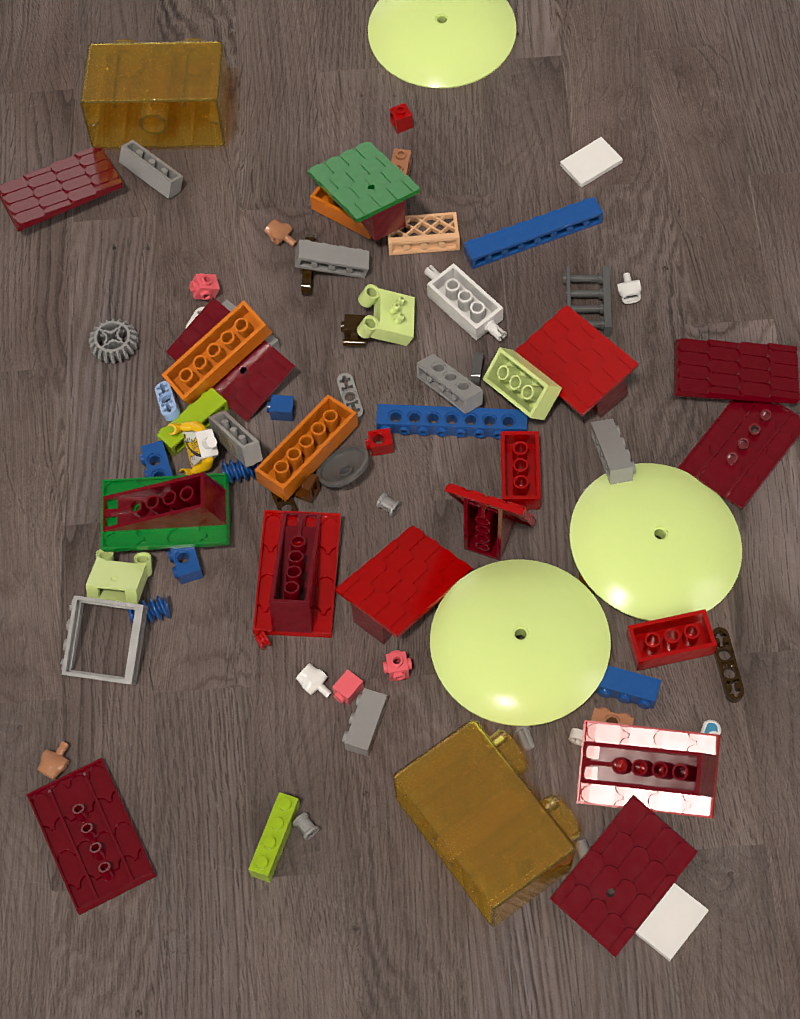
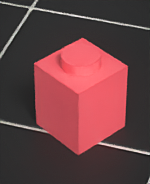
[332,669,364,706]

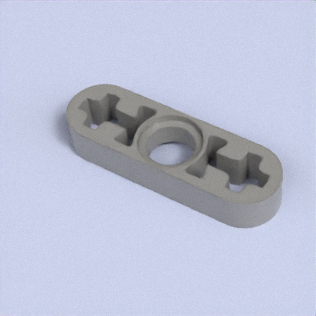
[337,373,364,422]

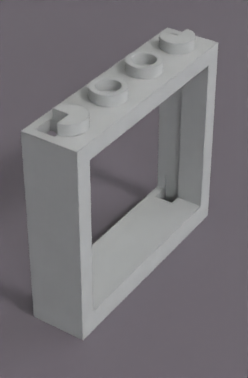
[60,595,148,685]

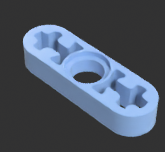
[155,381,180,421]

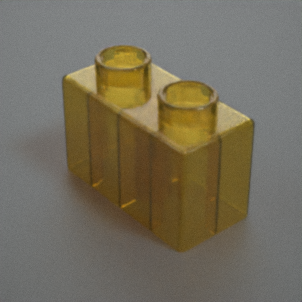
[80,37,230,148]
[393,720,581,927]

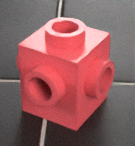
[190,273,220,300]
[383,650,412,681]

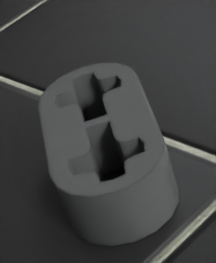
[471,352,484,385]

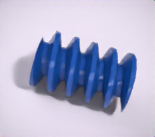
[221,459,260,484]
[127,594,170,625]

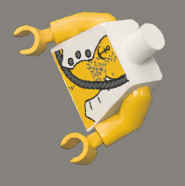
[168,421,218,475]

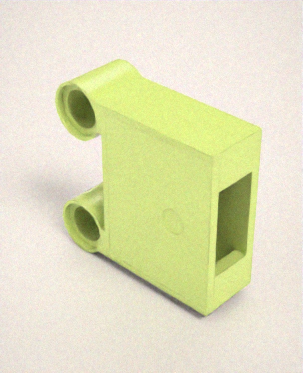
[357,284,415,346]
[86,549,152,604]

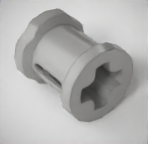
[376,493,401,517]
[292,812,320,840]

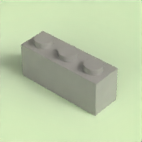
[342,688,388,757]

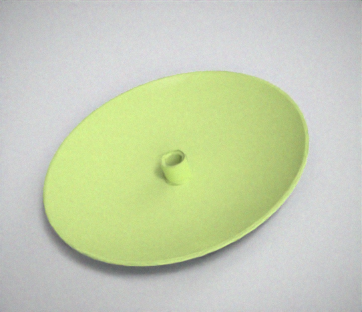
[368,0,516,88]
[569,463,742,621]
[430,559,611,726]

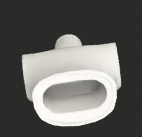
[617,273,641,304]
[296,663,332,698]

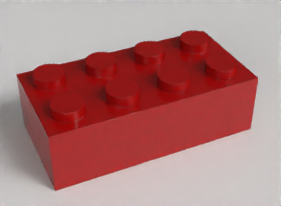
[501,431,541,509]
[626,609,717,671]

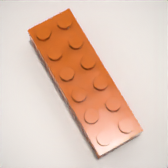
[161,300,273,405]
[255,395,358,501]

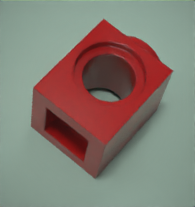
[389,103,413,134]
[365,428,394,456]

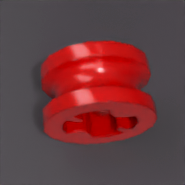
[254,630,271,650]

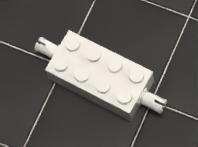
[424,263,507,341]

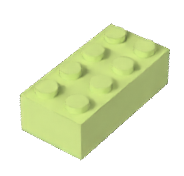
[483,347,562,420]

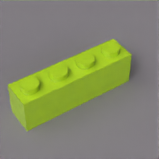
[156,388,229,457]
[248,792,300,883]

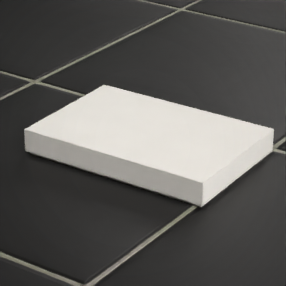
[560,137,623,188]
[635,883,709,961]

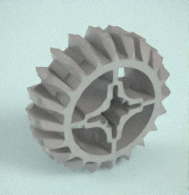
[89,318,138,364]

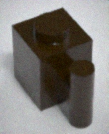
[341,314,367,347]

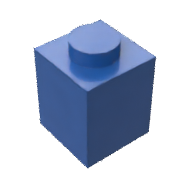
[267,395,295,421]

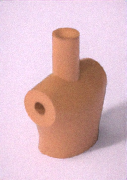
[264,219,297,247]
[37,741,69,780]

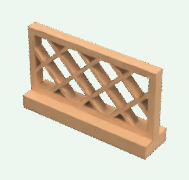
[388,212,460,256]

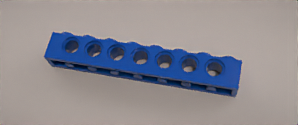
[376,404,527,439]
[139,440,203,584]

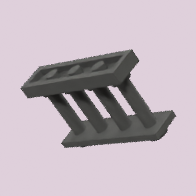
[562,266,612,337]

